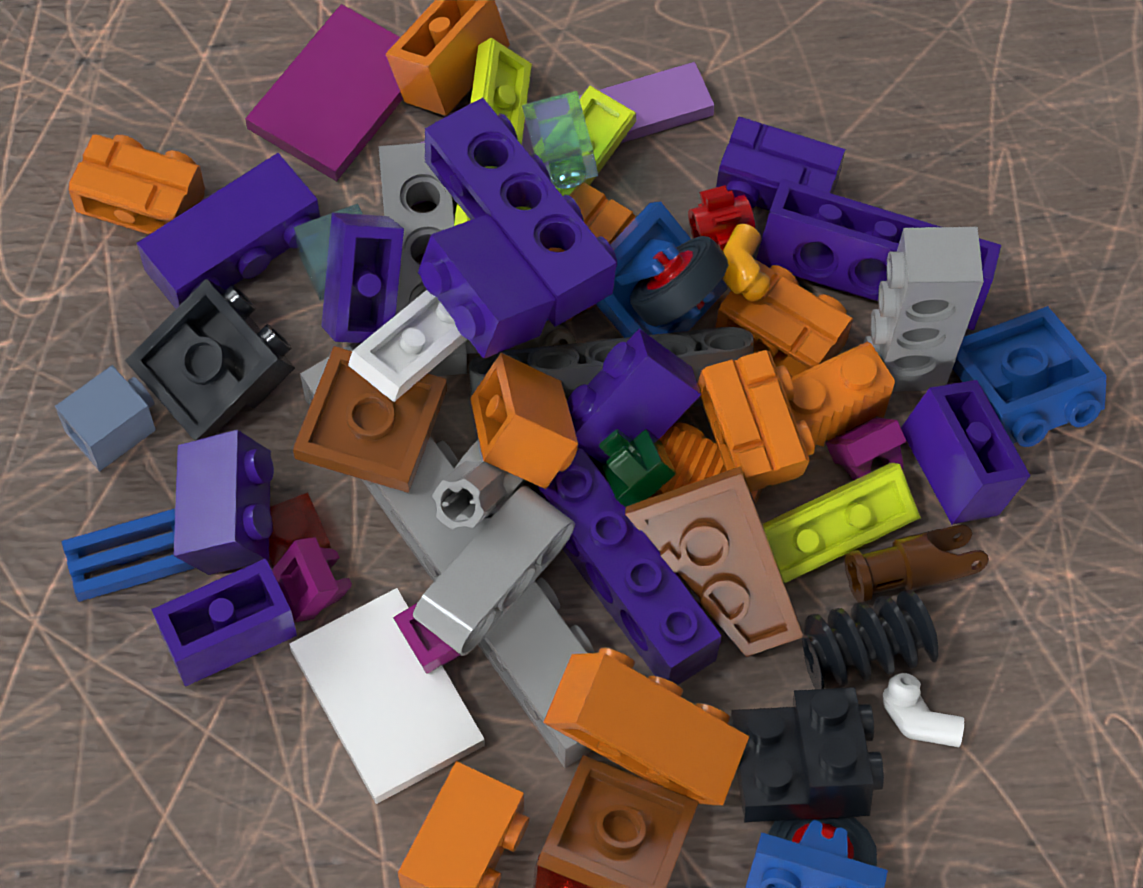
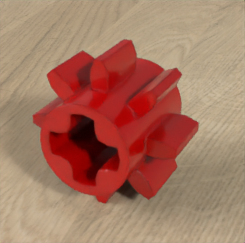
[688,185,755,251]

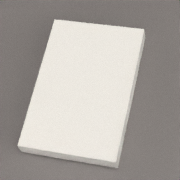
[289,588,485,804]

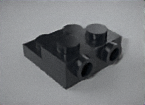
[125,279,295,441]
[731,687,884,823]

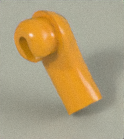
[722,224,770,302]

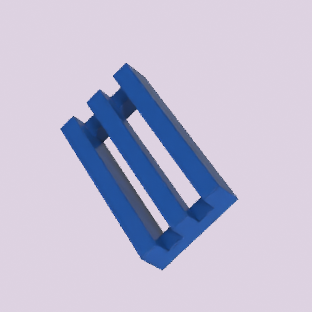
[61,508,195,602]

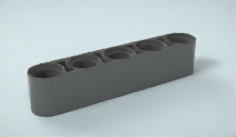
[469,327,754,420]

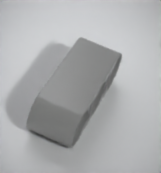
[413,486,575,656]

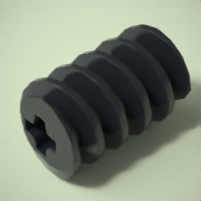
[802,590,938,689]

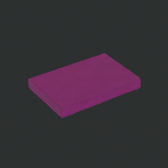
[245,4,403,182]

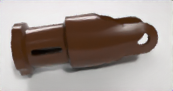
[844,524,989,603]

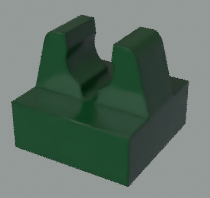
[599,429,676,507]

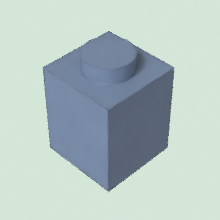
[55,365,156,472]

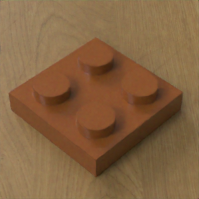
[293,346,448,493]
[537,755,699,888]

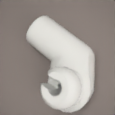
[883,673,964,747]

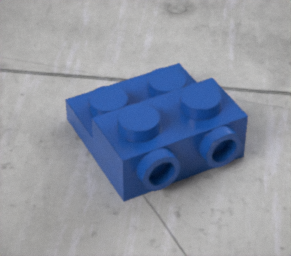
[952,306,1106,447]

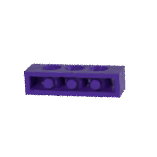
[425,98,618,327]
[756,178,1001,330]
[532,448,722,685]

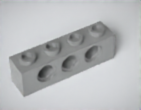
[379,143,477,376]
[864,227,984,392]

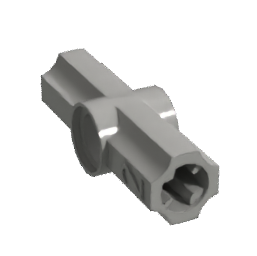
[432,439,526,530]

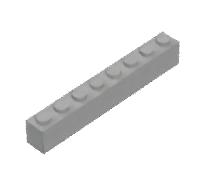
[300,343,595,768]

